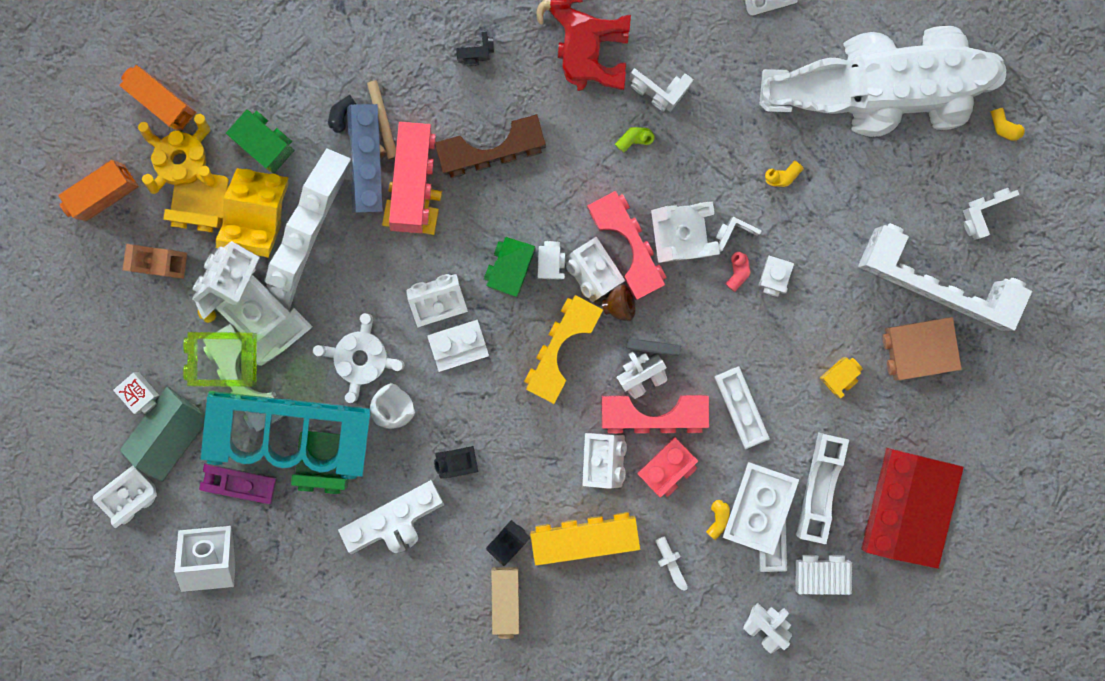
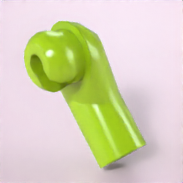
[614,127,655,153]

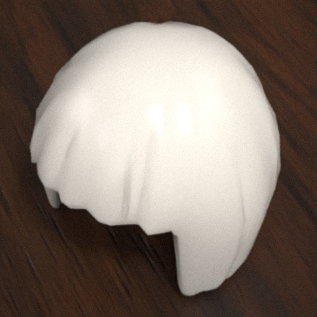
[370,383,415,429]

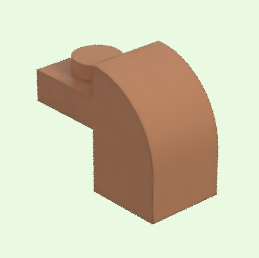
[123,244,187,279]

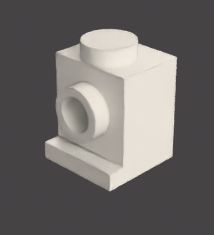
[538,241,565,280]

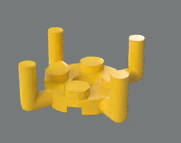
[138,114,215,194]

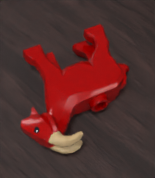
[537,0,631,91]

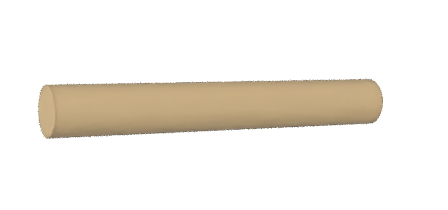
[367,80,396,160]

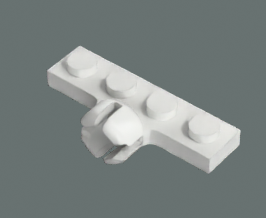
[338,480,444,555]

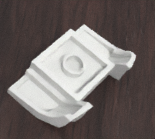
[195,268,312,366]

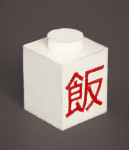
[114,372,160,414]

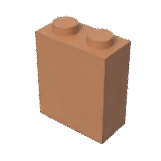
[882,317,962,380]

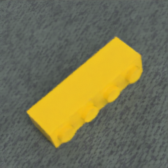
[530,512,640,566]

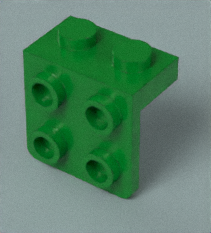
[291,431,349,494]

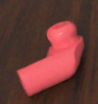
[725,252,751,292]

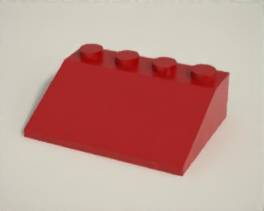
[861,447,964,569]

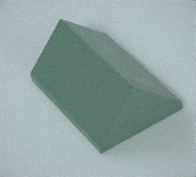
[120,387,205,481]

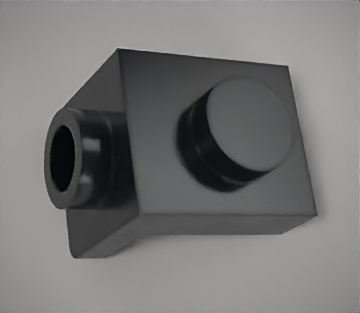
[456,30,494,66]
[486,520,531,566]

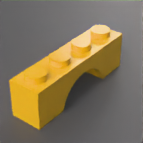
[524,295,603,404]

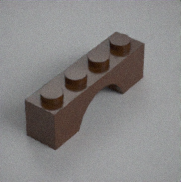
[435,114,546,178]

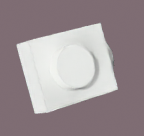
[963,188,1020,240]

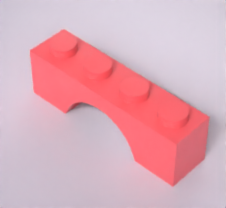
[587,191,666,300]
[602,395,709,433]

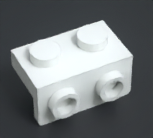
[93,466,157,528]

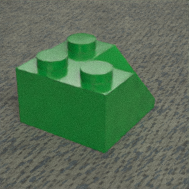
[226,109,295,174]
[484,237,536,298]

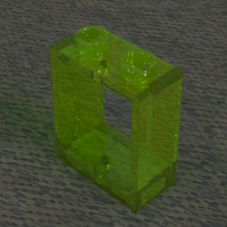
[183,332,257,387]

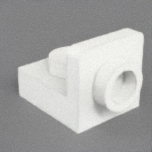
[758,256,794,297]

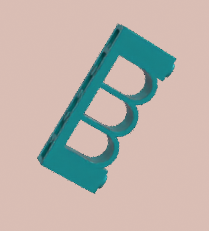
[200,391,370,479]

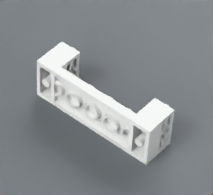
[858,223,1032,331]

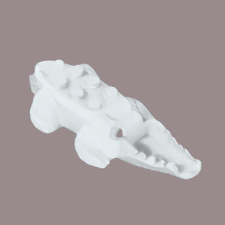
[762,26,1006,137]

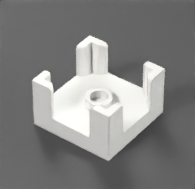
[651,201,720,263]

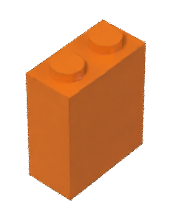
[119,65,197,132]
[58,160,139,221]

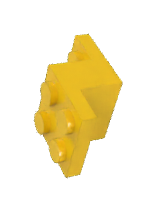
[216,168,289,258]

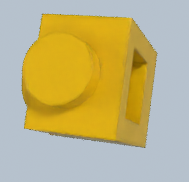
[820,357,863,398]

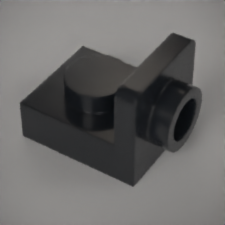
[434,446,478,479]

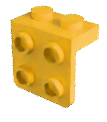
[163,174,229,233]

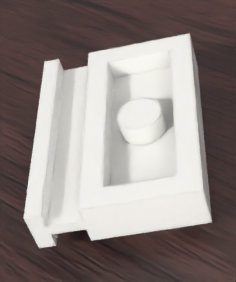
[427,320,489,372]

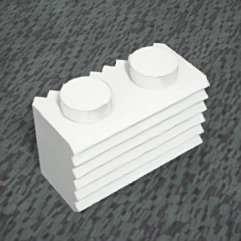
[795,555,852,595]

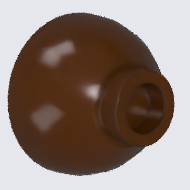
[602,284,635,321]

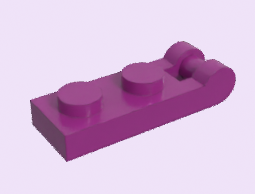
[199,463,277,504]

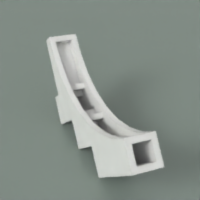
[265,149,351,311]

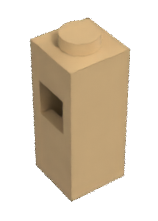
[491,567,519,639]

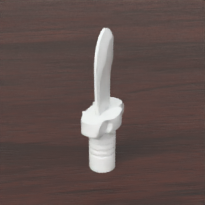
[655,536,687,590]

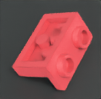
[637,437,698,498]

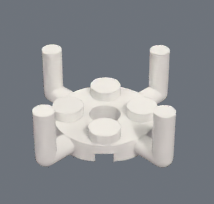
[313,314,405,403]

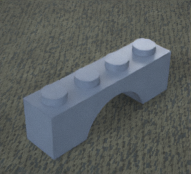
[347,104,383,213]

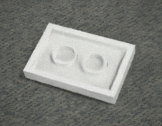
[723,462,799,555]

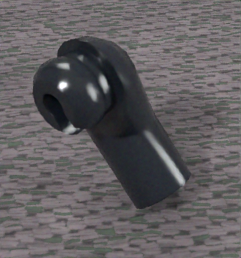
[328,94,357,133]

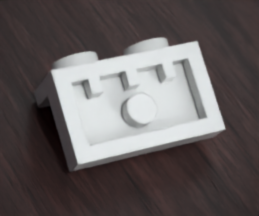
[565,237,625,302]
[406,274,468,327]
[583,433,627,489]

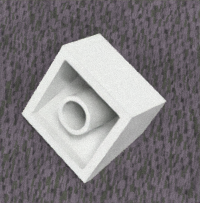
[174,526,235,592]

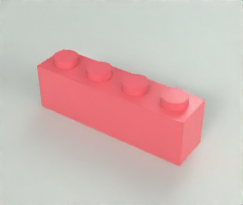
[389,122,436,233]

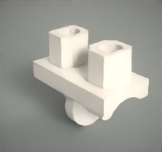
[617,352,668,399]
[743,603,792,654]

